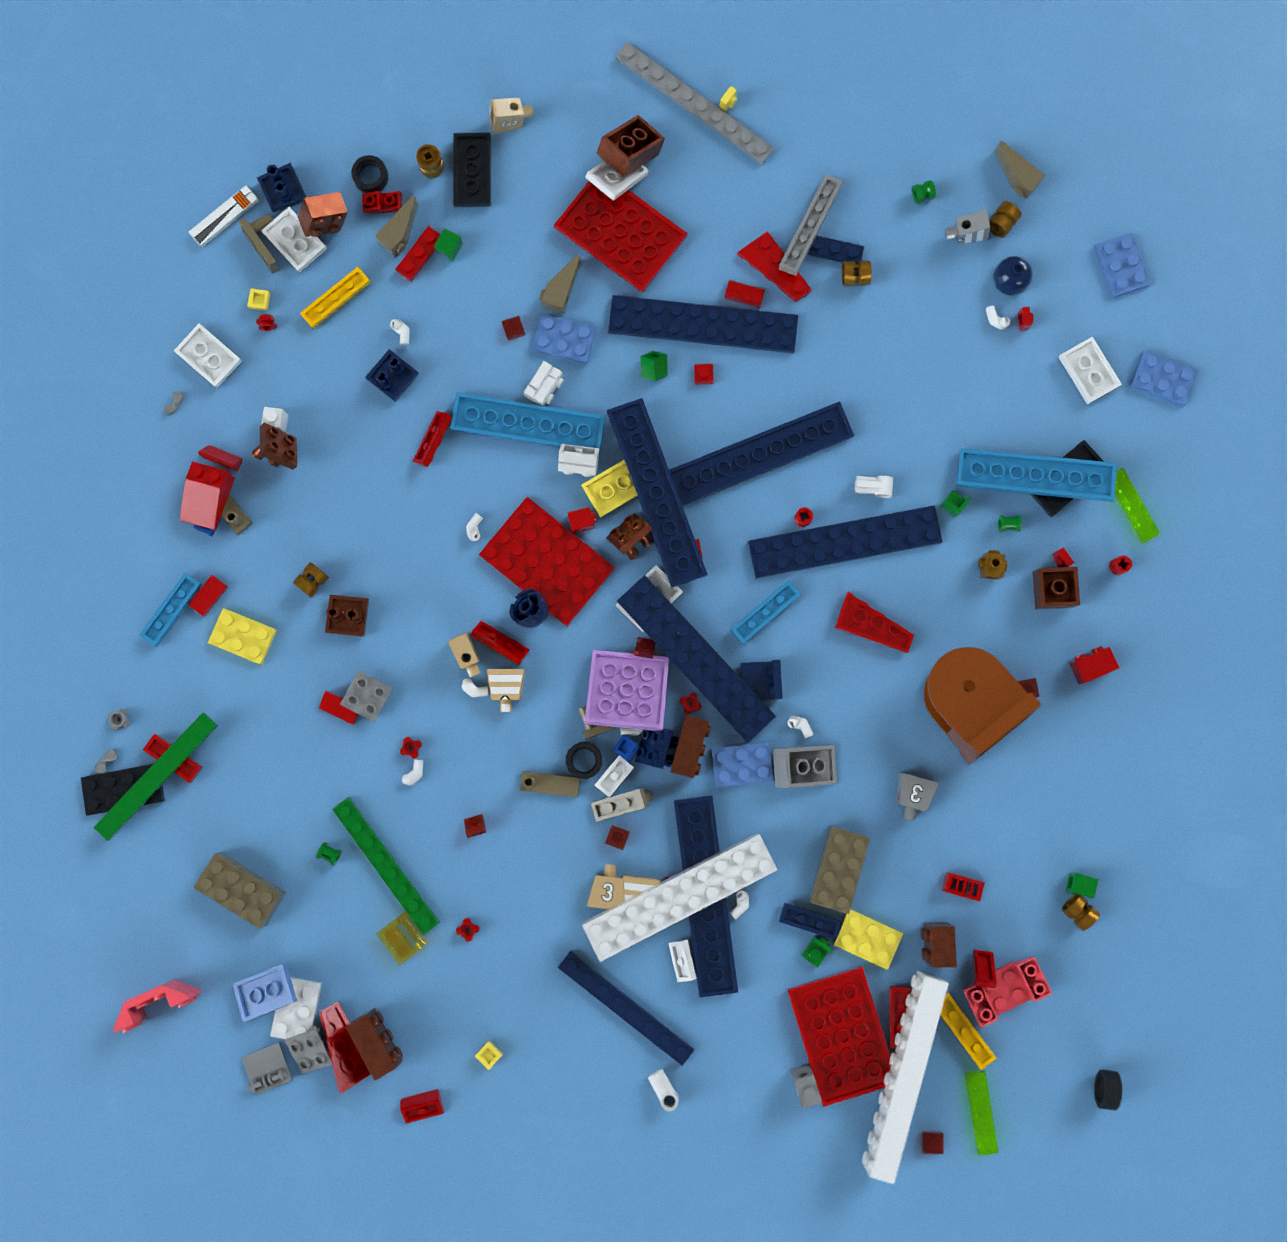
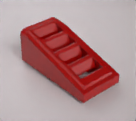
[941,872,985,902]

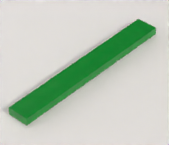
[93,712,218,841]

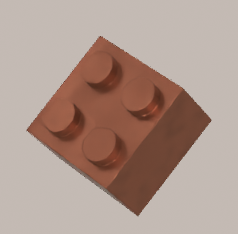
[298,192,348,237]
[1033,567,1080,610]
[921,922,957,968]

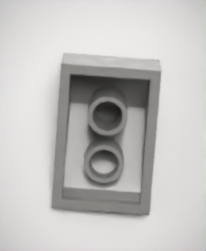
[773,745,837,788]

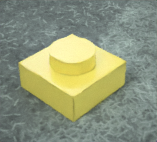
[719,86,737,112]
[247,288,271,311]
[475,1041,503,1070]

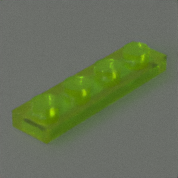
[1115,468,1160,544]
[964,1070,999,1156]

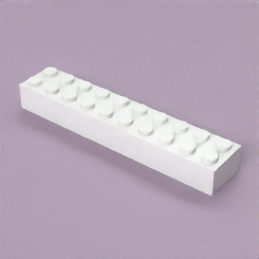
[582,833,777,962]
[862,970,949,1184]

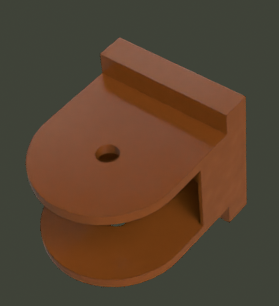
[924,647,1041,765]

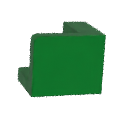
[434,228,463,262]
[640,351,668,381]
[940,490,971,517]
[1065,873,1099,898]

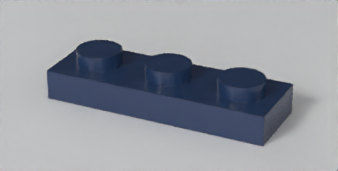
[807,236,864,264]
[779,902,841,940]

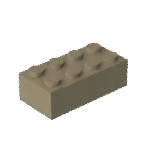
[808,826,870,914]
[193,852,286,929]

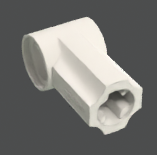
[854,476,893,498]
[648,1068,679,1111]

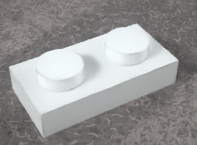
[595,755,634,797]
[668,940,697,982]

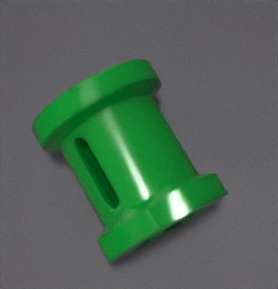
[998,515,1021,532]
[316,842,342,866]

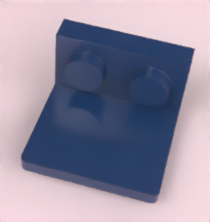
[740,660,783,701]

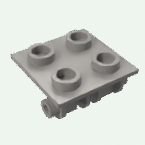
[340,670,393,722]
[285,1025,332,1074]
[242,1043,292,1095]

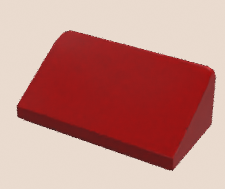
[724,280,765,308]
[198,445,243,472]
[319,691,359,725]
[400,1089,444,1123]

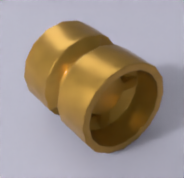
[416,144,444,178]
[989,201,1022,238]
[842,260,872,286]
[293,562,329,598]
[1061,894,1100,931]

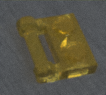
[376,911,429,965]

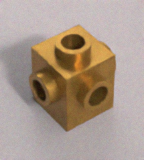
[978,550,1008,580]

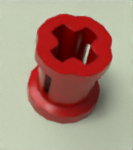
[794,507,813,527]
[1109,555,1132,575]

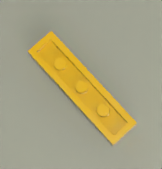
[300,267,371,329]
[940,992,997,1070]

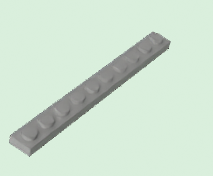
[616,42,774,165]

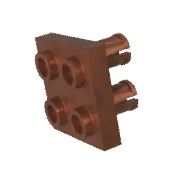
[252,422,297,470]
[606,513,654,560]
[325,595,369,637]

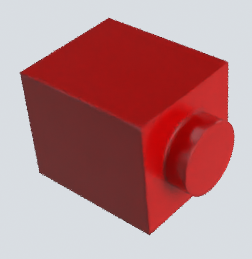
[567,507,597,534]

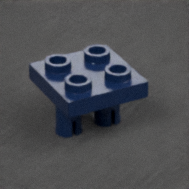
[257,162,307,213]
[365,349,419,402]
[635,728,679,769]

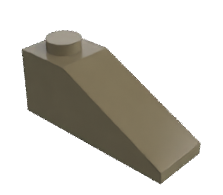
[995,140,1045,199]
[375,196,418,257]
[540,255,581,314]

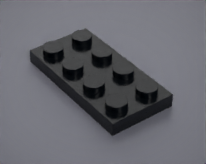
[453,132,491,207]
[1030,440,1104,517]
[80,764,165,816]

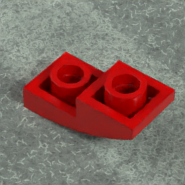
[362,191,403,213]

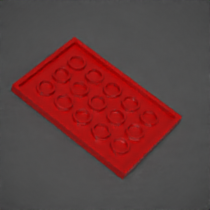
[554,181,688,293]
[478,497,615,627]
[787,966,891,1107]

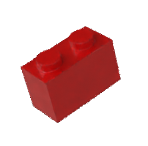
[1069,646,1120,684]

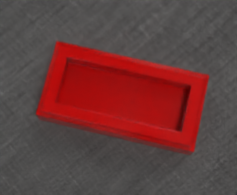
[188,575,228,617]
[972,950,997,989]

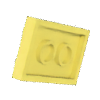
[581,460,638,518]
[208,608,277,665]
[833,909,903,970]

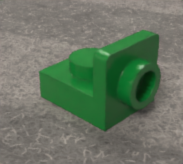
[801,936,832,968]

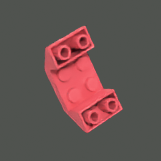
[963,956,1052,1028]
[113,979,202,1033]

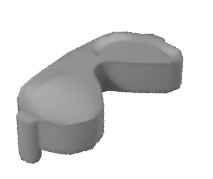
[164,391,184,415]
[95,749,117,774]

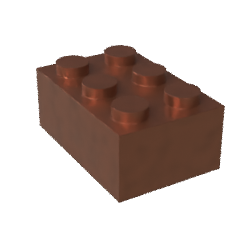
[596,115,665,177]
[670,715,711,778]
[346,1008,403,1081]

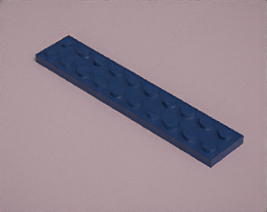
[608,295,798,353]
[607,398,708,589]
[669,401,855,506]
[748,505,943,579]
[617,575,776,743]
[674,795,738,998]

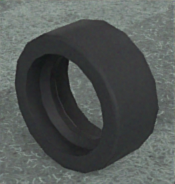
[351,155,389,193]
[566,742,602,779]
[1094,1069,1122,1110]

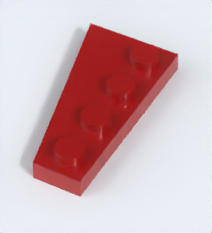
[737,231,812,302]
[834,591,914,654]
[319,1002,371,1094]

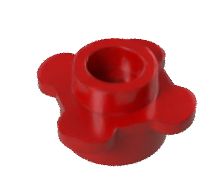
[256,314,277,331]
[679,692,702,715]
[400,737,422,759]
[456,918,480,942]

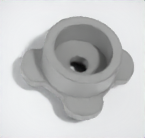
[108,709,130,730]

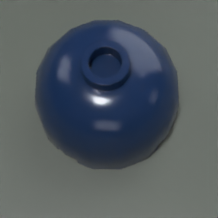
[993,256,1033,296]
[509,588,549,628]

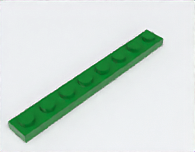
[332,797,440,935]

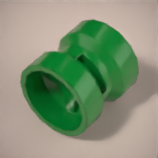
[911,180,936,204]

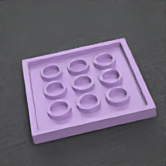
[585,650,669,731]

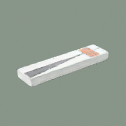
[189,185,259,248]

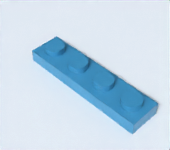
[140,573,202,647]
[731,580,801,644]

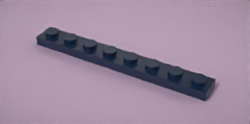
[558,951,694,1066]

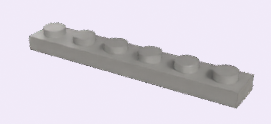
[779,175,843,276]

